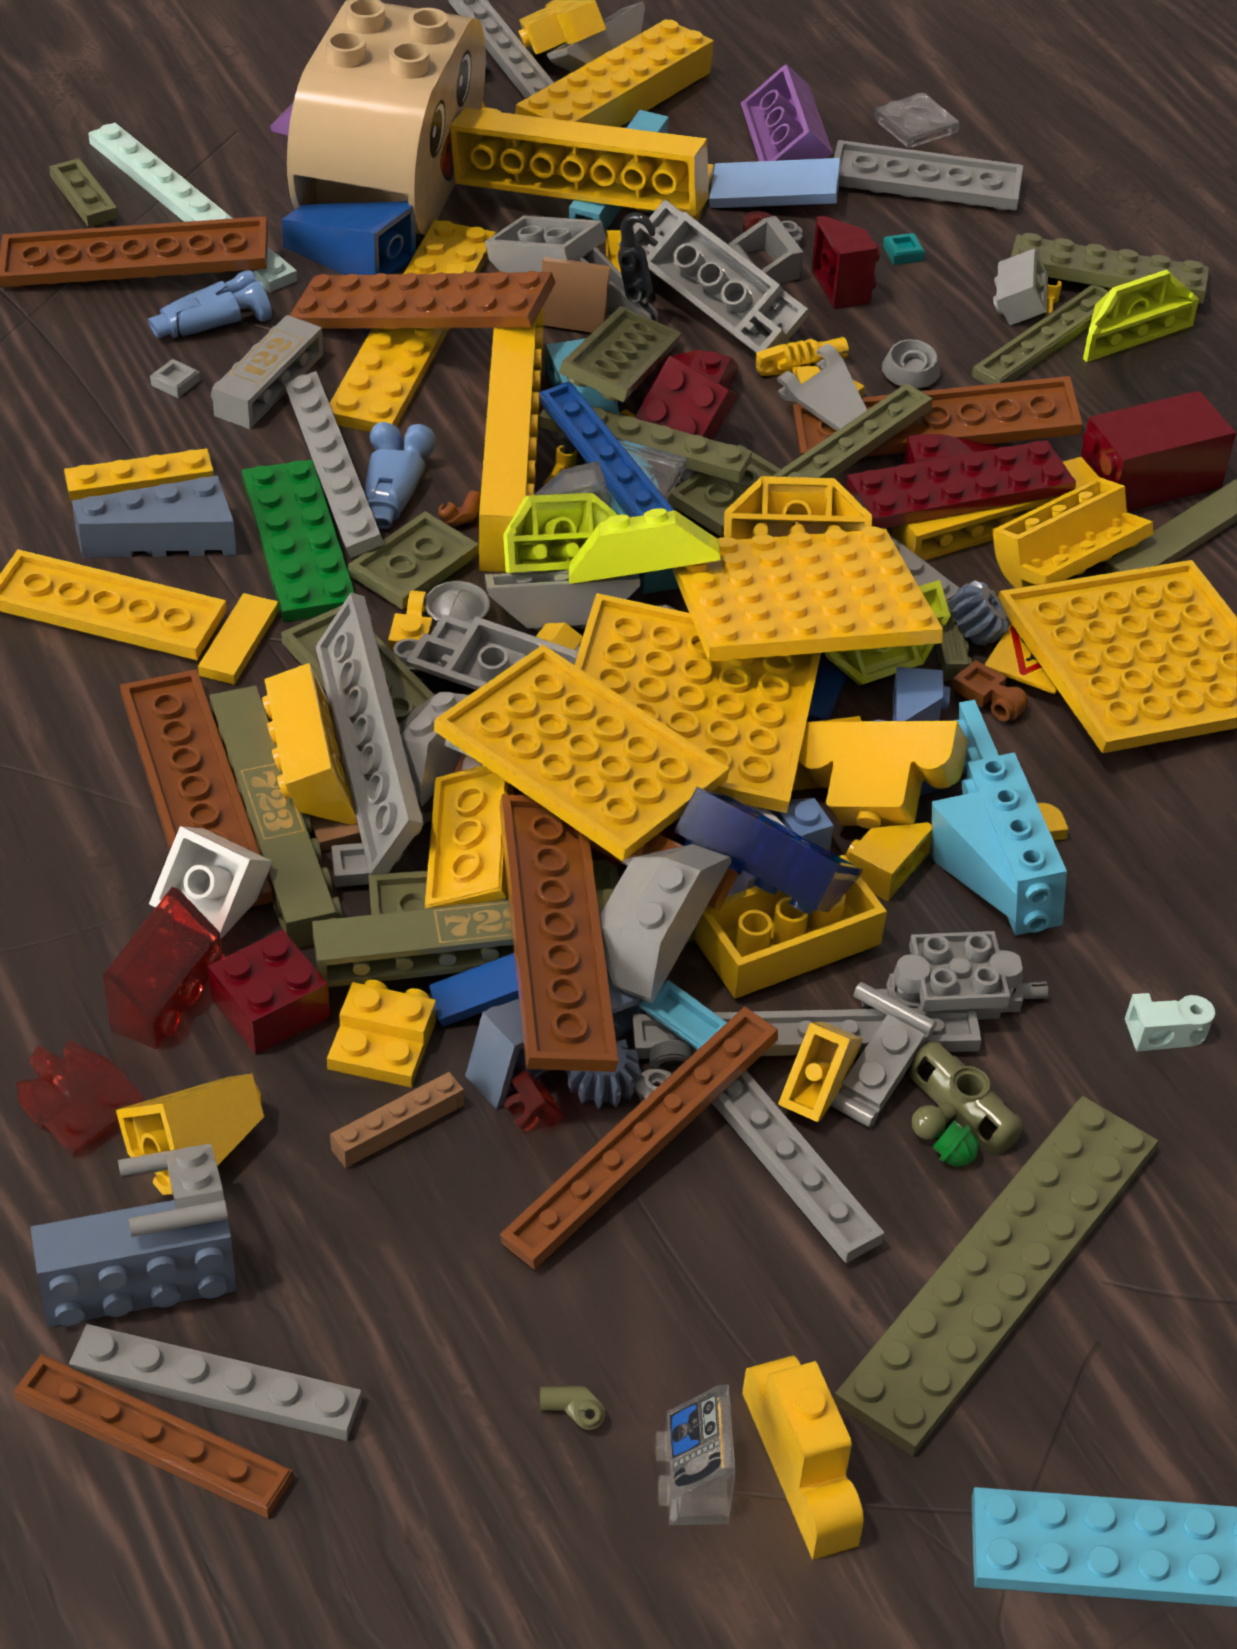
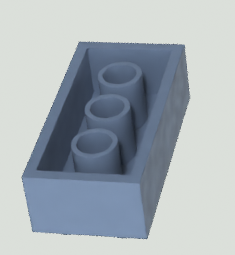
[30,1200,237,1327]

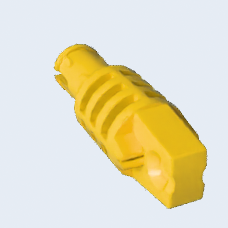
[756,337,849,376]

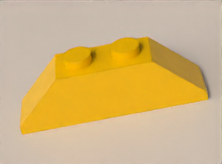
[724,476,872,540]

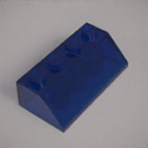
[674,787,864,915]

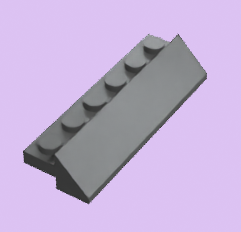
[618,200,811,353]
[406,614,578,690]

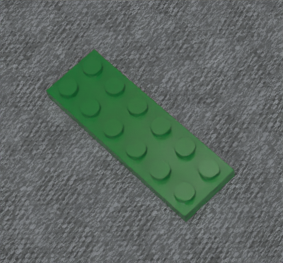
[242,459,354,622]

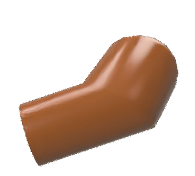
[438,491,481,528]

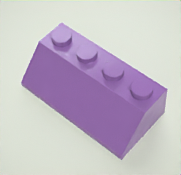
[741,64,833,161]

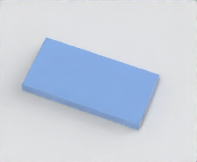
[709,158,841,209]

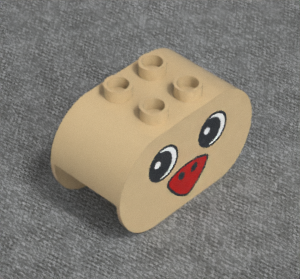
[287,0,486,235]

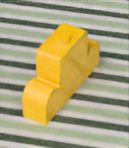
[518,0,606,54]
[799,721,968,829]
[742,1355,864,1560]

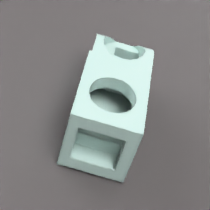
[1125,993,1215,1052]

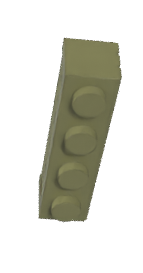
[935,600,972,682]

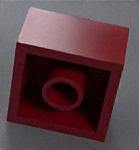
[635,356,739,440]
[208,929,330,1055]

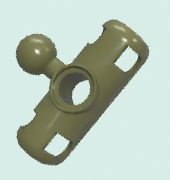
[909,1041,1023,1155]

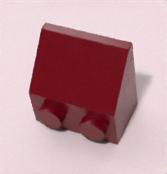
[811,216,880,309]

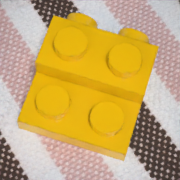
[327,980,436,1088]

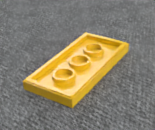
[425,765,514,909]

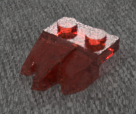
[16,1040,144,1156]

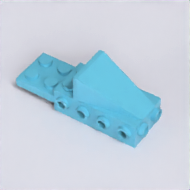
[931,699,1067,935]

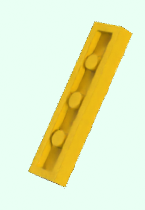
[64,448,214,503]

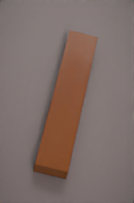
[14,1354,293,1519]

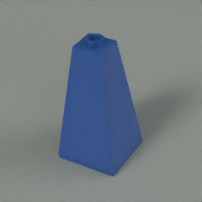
[282,201,416,275]

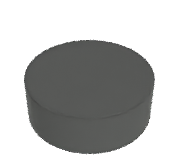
[649,1041,693,1073]

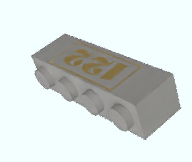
[211,315,323,429]

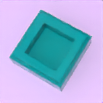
[883,233,925,265]

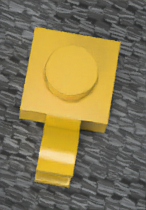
[388,590,433,651]

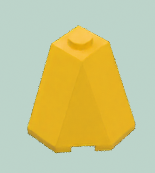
[116,1073,264,1195]

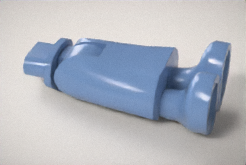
[148,270,272,338]
[365,422,437,529]

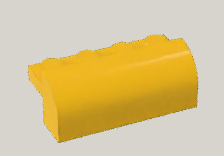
[993,477,1154,588]

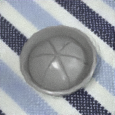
[882,339,941,389]
[424,581,491,626]

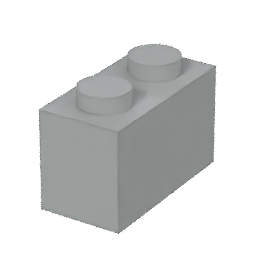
[993,248,1048,325]

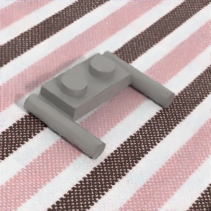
[830,982,937,1128]
[118,1143,228,1237]

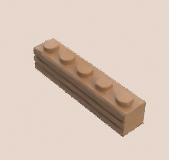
[330,1072,464,1169]

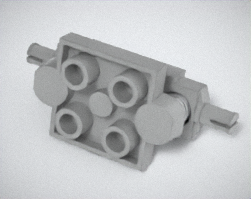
[861,931,1048,1020]

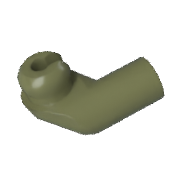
[540,1386,606,1430]

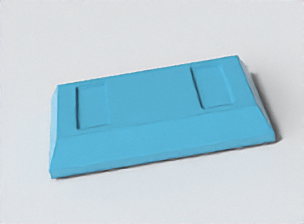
[639,980,727,1050]

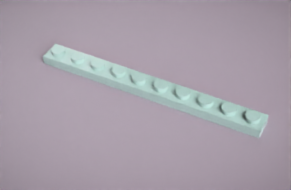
[88,123,297,293]

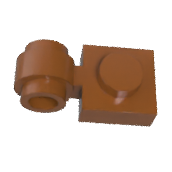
[951,660,1028,722]

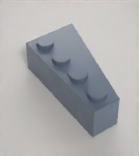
[72,475,236,558]
[465,966,644,1110]

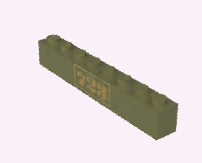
[210,686,343,948]
[312,888,615,987]

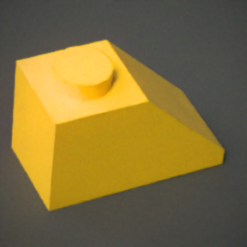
[846,822,932,902]
[778,1021,863,1122]

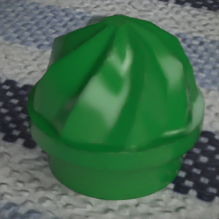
[932,1120,979,1167]

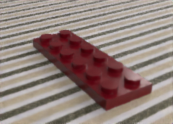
[846,440,1076,528]

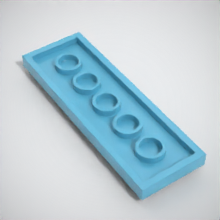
[971,1487,1237,1607]

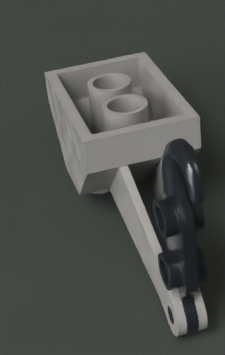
[485,212,659,322]

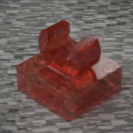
[504,1070,565,1131]

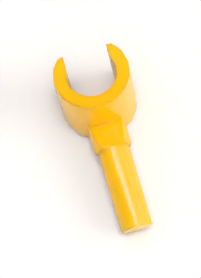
[1045,281,1062,317]
[544,445,578,488]

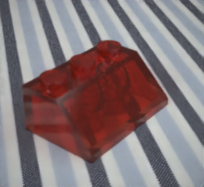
[103,887,224,1049]

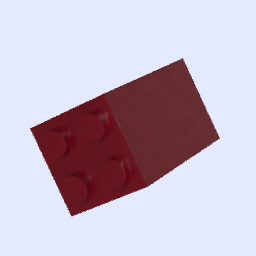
[1081,391,1236,511]

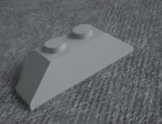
[547,2,645,72]
[485,570,640,631]
[400,692,469,807]
[599,844,732,1003]

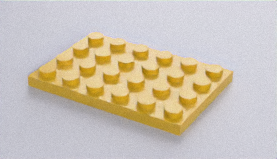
[434,645,730,861]

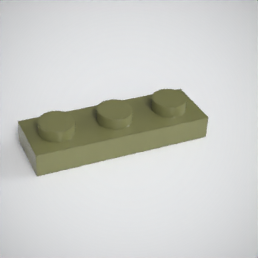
[49,158,118,227]

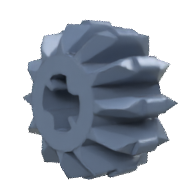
[949,580,1010,647]
[566,1039,641,1110]

